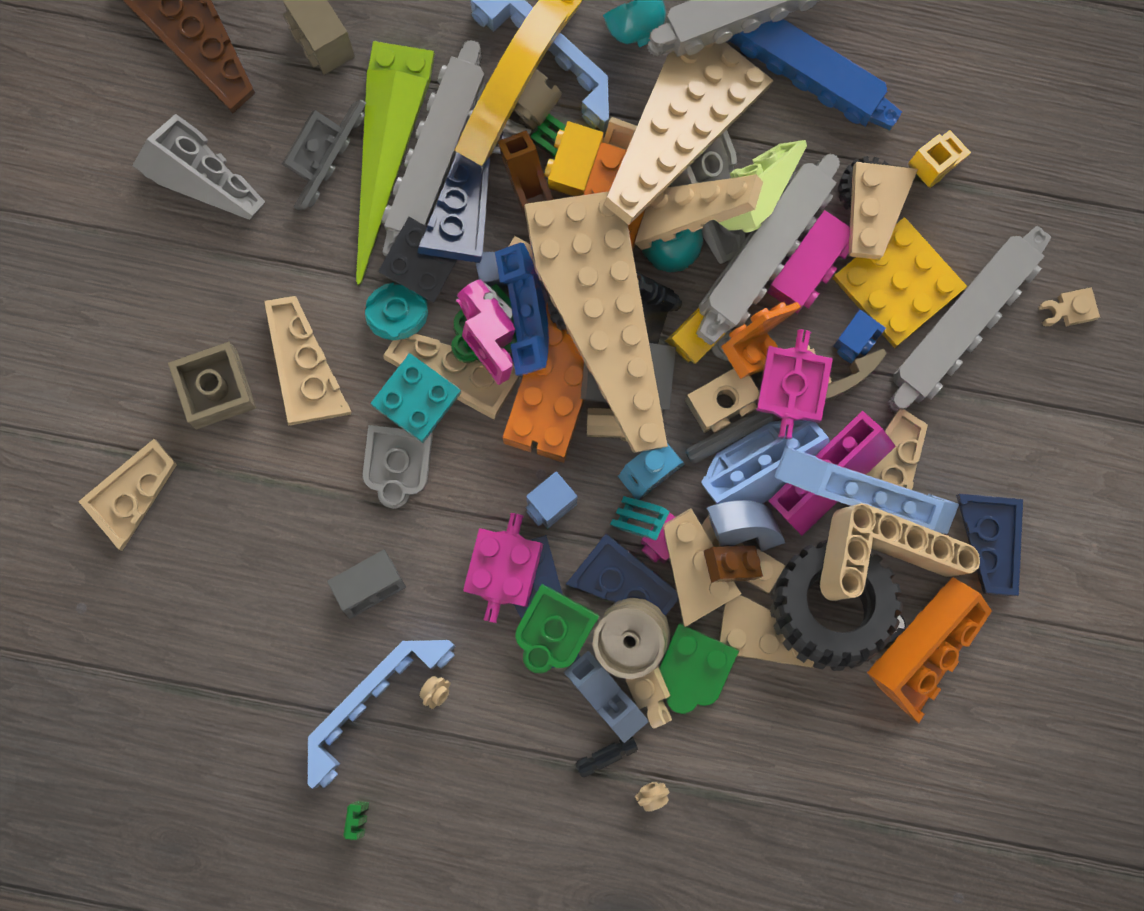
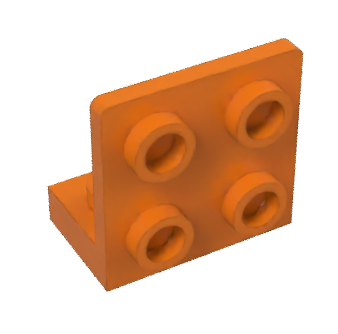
[721,302,801,379]

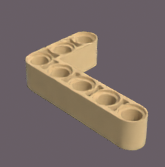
[820,503,980,601]

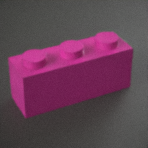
[767,210,850,314]

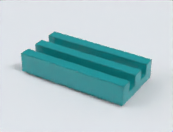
[610,496,670,541]

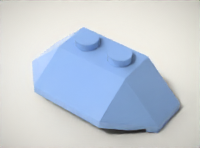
[701,420,829,504]

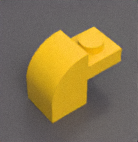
[908,130,971,188]

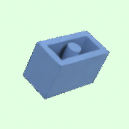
[525,471,578,529]

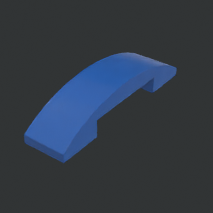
[495,242,549,376]

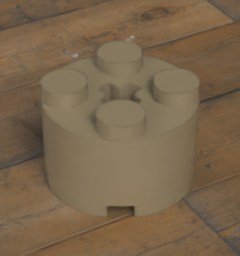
[513,69,562,131]

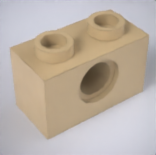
[685,368,759,433]

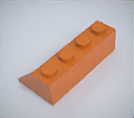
[867,577,992,724]

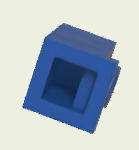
[833,310,886,363]

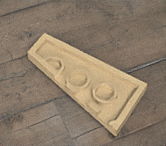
[635,174,763,250]

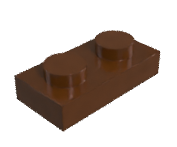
[703,546,763,583]

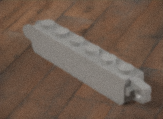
[648,0,822,57]
[382,40,485,256]
[696,153,840,345]
[888,226,1051,413]

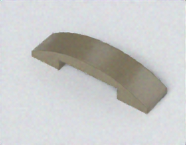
[825,348,886,403]

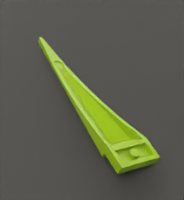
[356,41,435,285]

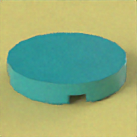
[365,283,428,340]

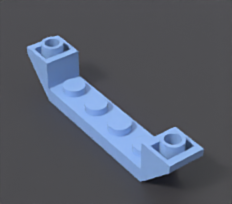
[470,0,609,133]
[774,446,959,534]
[307,640,456,789]

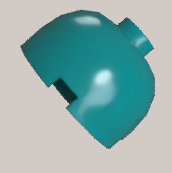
[603,0,666,48]
[642,229,704,273]

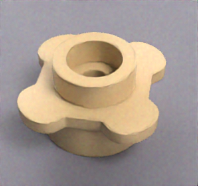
[419,676,451,709]
[635,782,669,811]

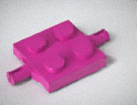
[756,329,833,439]
[463,513,543,623]

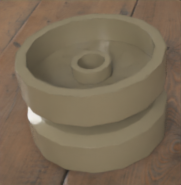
[592,597,670,679]

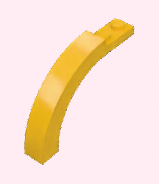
[454,0,582,166]

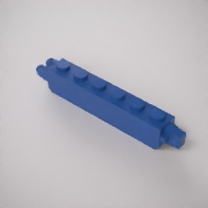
[726,19,902,131]

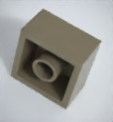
[283,0,355,75]
[168,342,256,429]

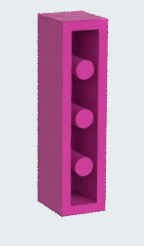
[768,411,896,536]

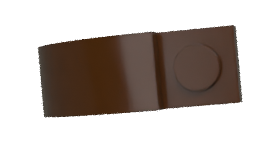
[497,130,554,219]

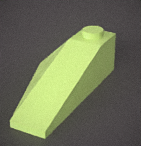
[714,140,807,232]

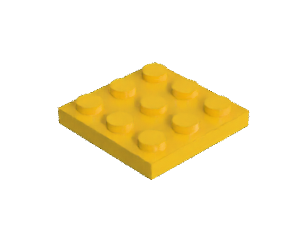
[832,217,967,348]

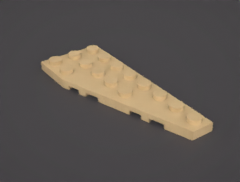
[603,42,773,225]
[524,191,668,453]

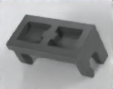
[327,549,406,619]

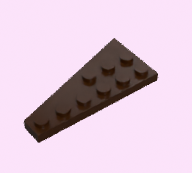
[122,0,255,114]

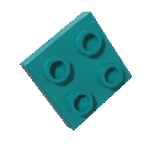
[370,353,462,443]

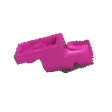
[456,279,515,385]

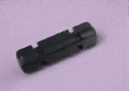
[576,737,638,777]

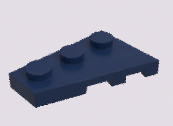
[956,494,1023,596]
[566,534,678,616]

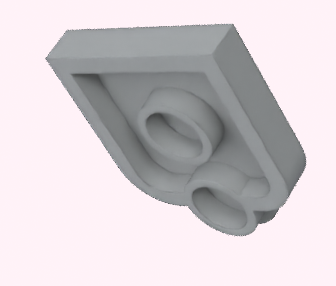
[363,425,433,509]

